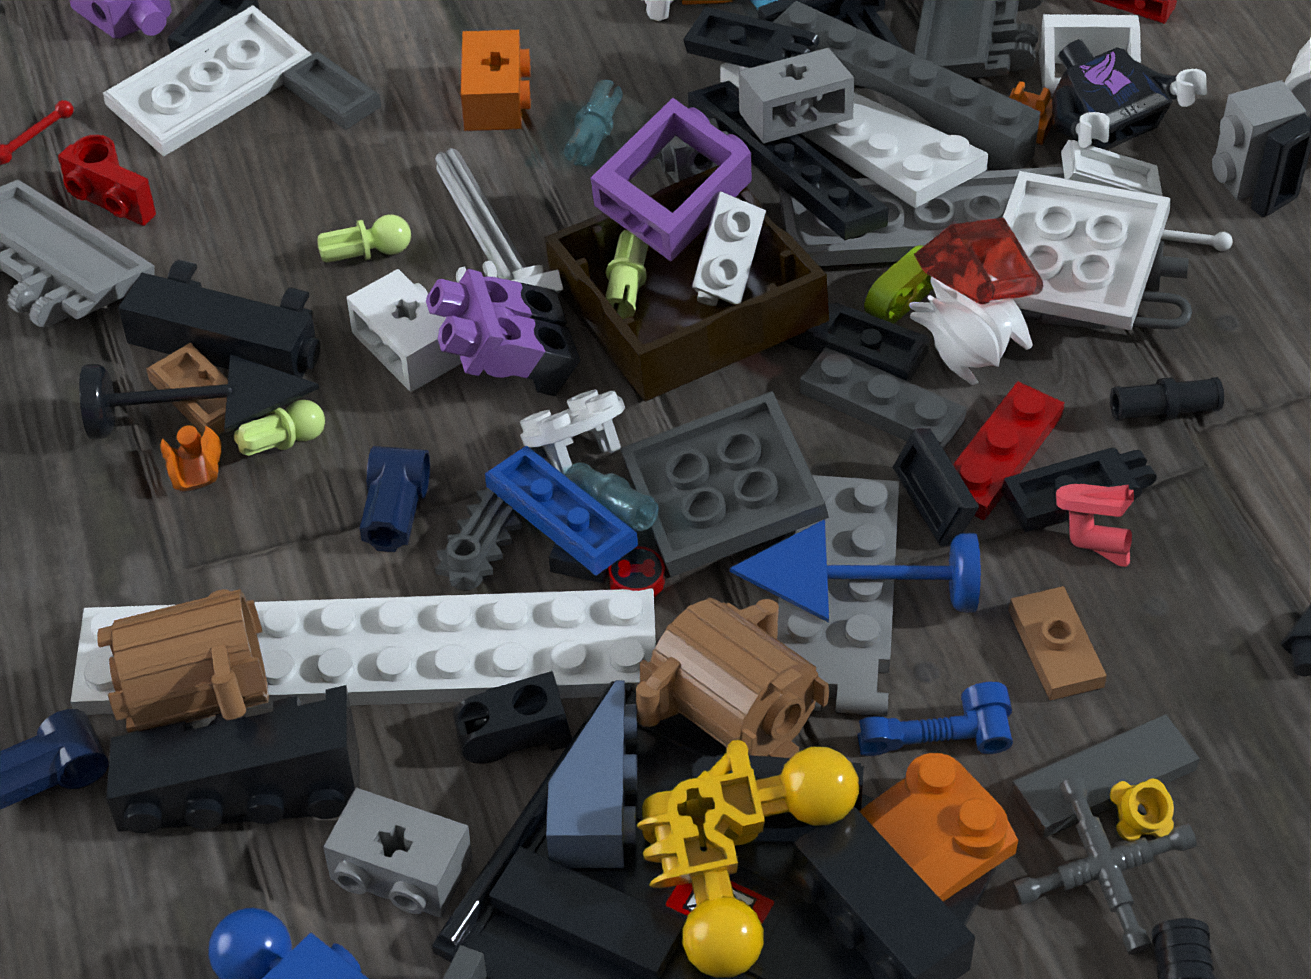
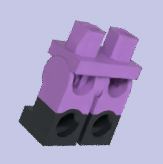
[426,269,581,396]

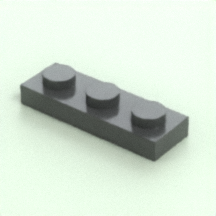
[800,347,966,449]

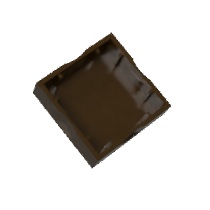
[544,165,829,402]

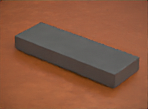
[1011,714,1199,839]

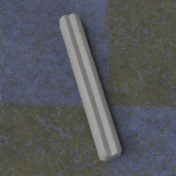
[435,148,527,280]

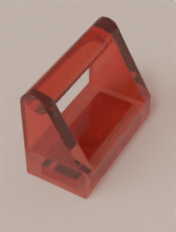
[913,217,1043,305]

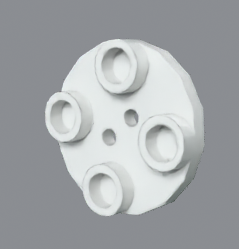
[520,389,625,474]

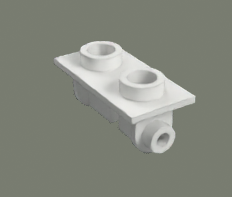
[692,191,766,306]

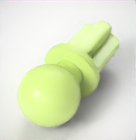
[317,214,411,263]
[234,400,325,456]

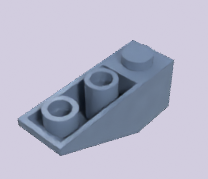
[546,680,638,868]

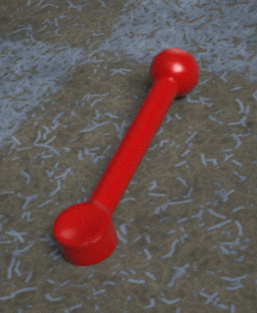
[0,100,74,165]

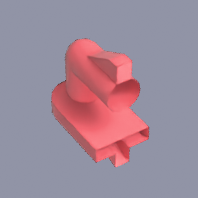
[1056,484,1134,567]

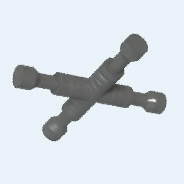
[1013,776,1197,955]

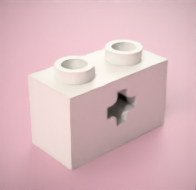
[347,269,462,392]

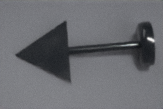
[79,354,319,439]

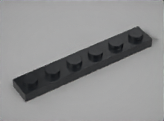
[688,80,889,241]

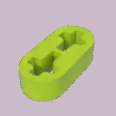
[864,245,945,324]

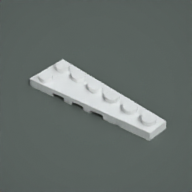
[720,63,988,208]

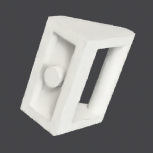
[1038,14,1141,97]

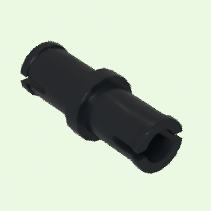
[1110,377,1224,421]

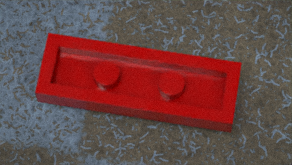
[953,381,1065,521]

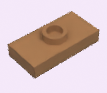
[146,343,228,435]
[1008,586,1107,701]

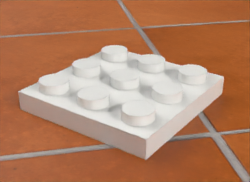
[981,171,1170,330]

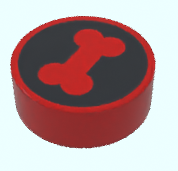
[608,546,665,598]

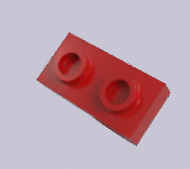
[58,135,156,226]

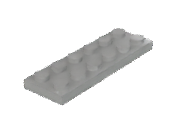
[779,167,1065,266]

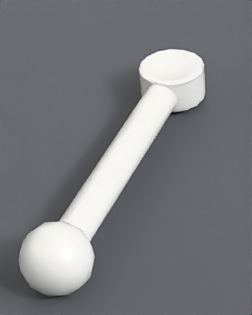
[1161,230,1233,251]

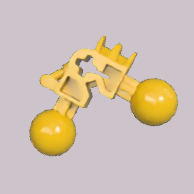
[637,740,859,978]

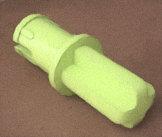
[605,230,648,320]

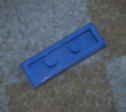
[485,445,638,576]

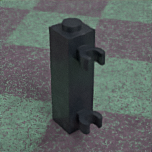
[118,259,321,378]

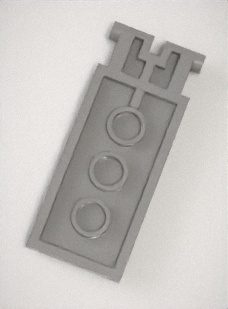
[777,475,899,716]

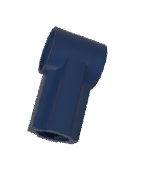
[360,446,430,552]
[0,709,109,810]

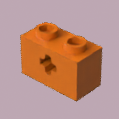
[461,30,531,131]

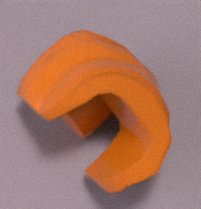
[160,425,222,491]

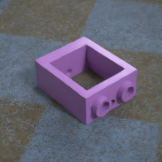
[591,98,752,262]

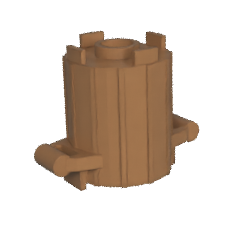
[97,589,269,733]
[636,598,829,758]

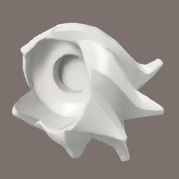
[909,258,1033,385]

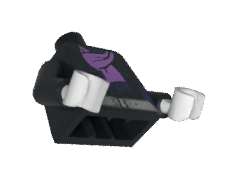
[1052,39,1207,150]

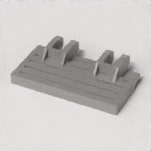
[0,179,155,328]

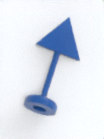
[729,519,981,623]

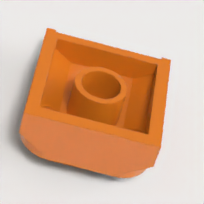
[859,753,1018,901]

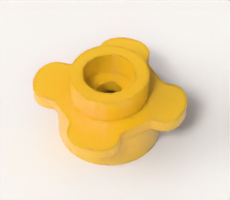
[1110,778,1174,842]

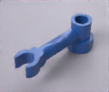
[857,682,1013,756]

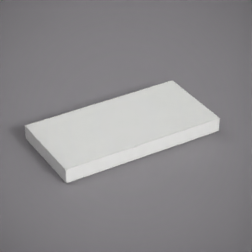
[103,5,312,156]

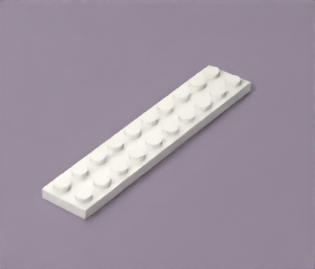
[70,588,656,715]

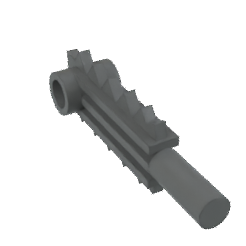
[435,446,546,590]

